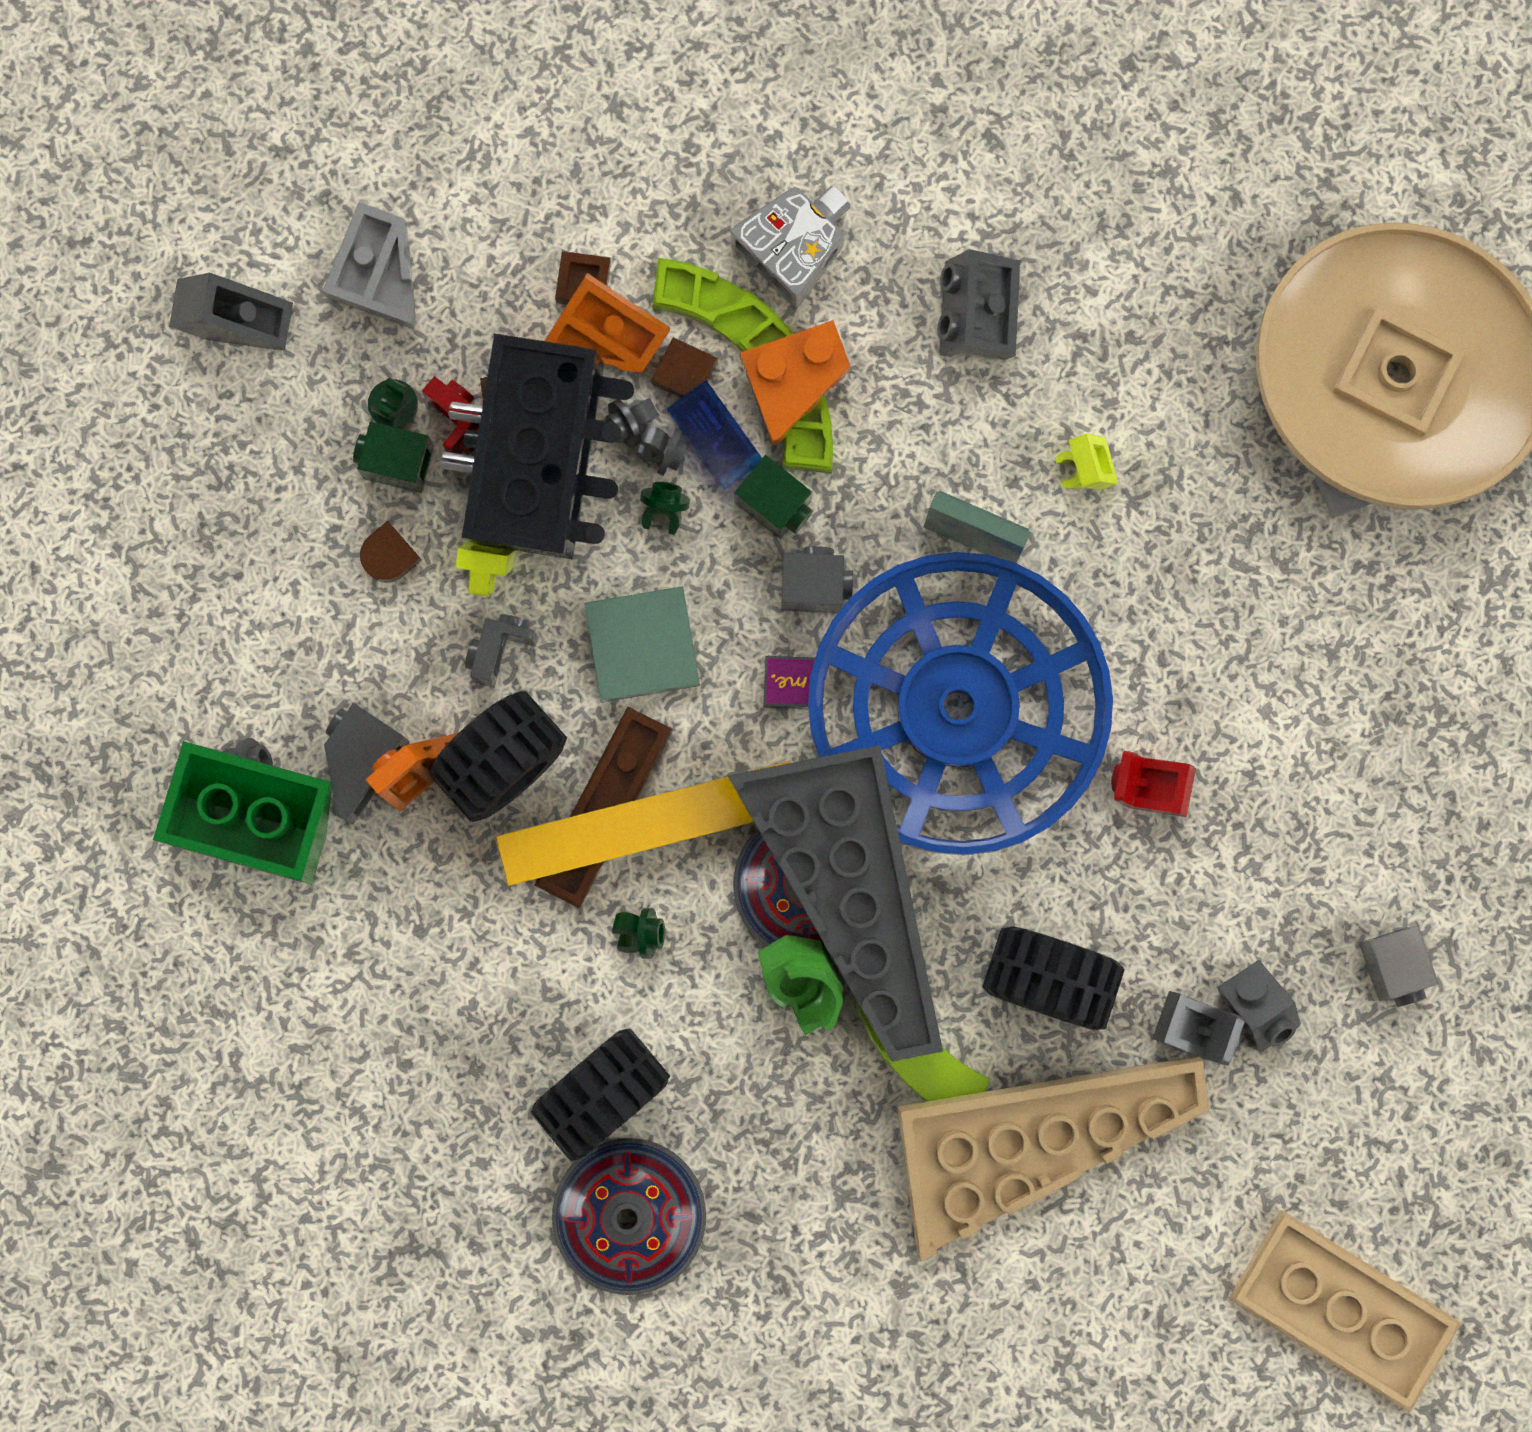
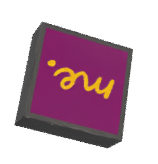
[763,656,815,709]

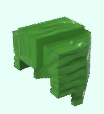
[758,935,844,1035]

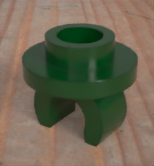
[368,377,418,428]
[640,482,690,535]
[612,908,665,959]

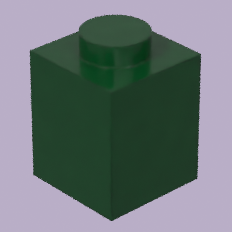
[353,421,434,493]
[734,454,813,539]

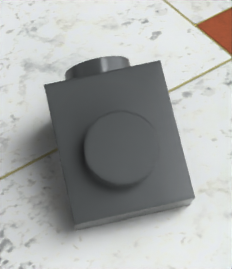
[465,614,538,688]
[1217,960,1301,1052]
[1152,991,1245,1066]

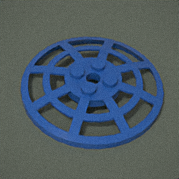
[808,552,1113,856]

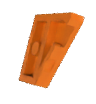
[740,320,850,446]

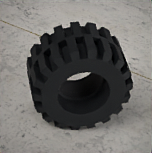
[429,691,567,822]
[982,926,1125,1030]
[530,1028,670,1161]

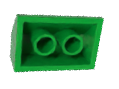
[153,741,333,885]

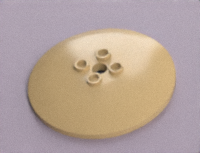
[1256,222,1532,510]

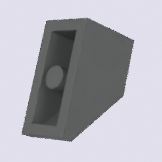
[169,273,293,350]
[324,703,410,825]

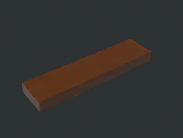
[534,706,673,909]

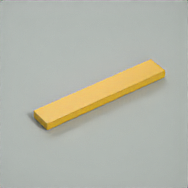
[495,760,792,886]

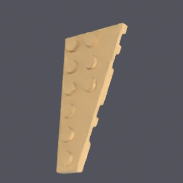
[897,1056,1209,1262]

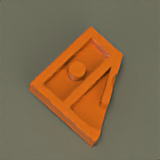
[544,273,670,373]
[365,733,458,812]

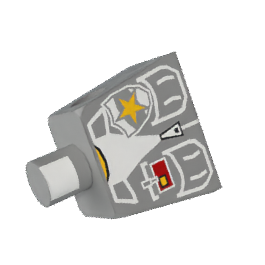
[730,186,851,309]

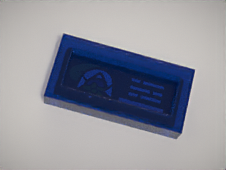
[665,380,762,490]

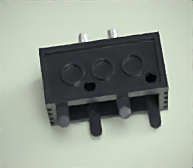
[440,333,634,560]

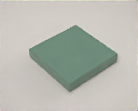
[923,491,1031,563]
[584,586,700,703]

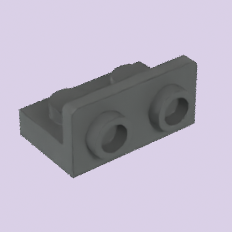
[937,249,1020,360]

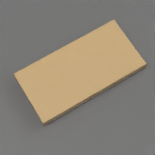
[1228,1210,1461,1413]

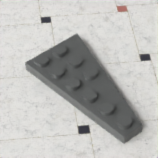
[728,745,943,1062]

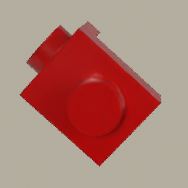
[422,376,481,455]
[1111,751,1196,817]

